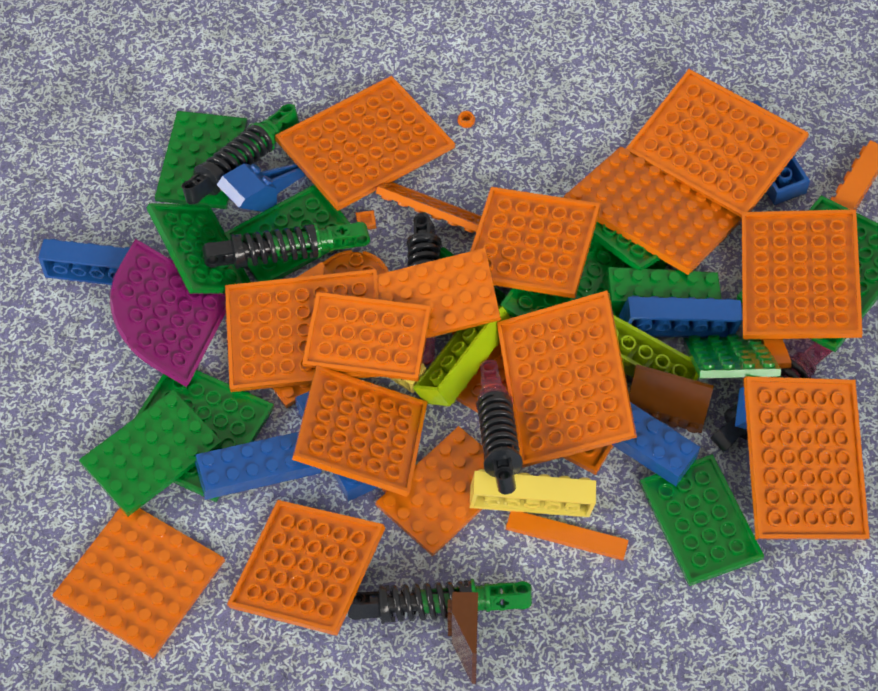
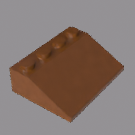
[629,364,714,434]
[448,592,478,684]

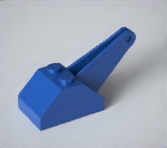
[217,164,305,212]

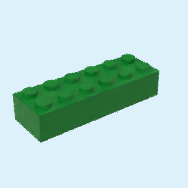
[602,267,722,312]

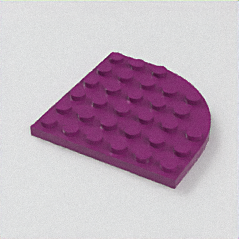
[110,239,226,387]

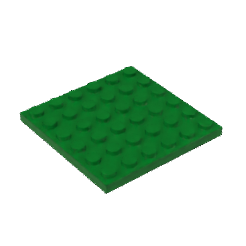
[135,370,274,502]

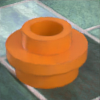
[457,111,475,128]

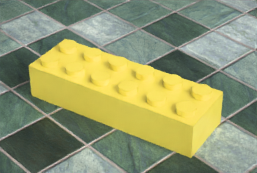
[469,469,596,517]

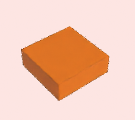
[356,210,376,230]

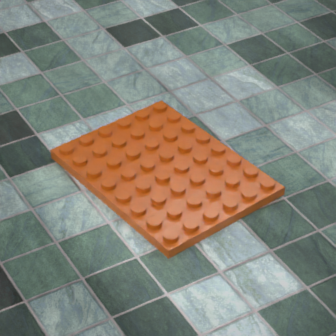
[626,69,809,218]
[275,75,455,211]
[563,146,742,275]
[742,209,863,339]
[225,269,379,392]
[497,291,637,468]
[743,377,870,540]

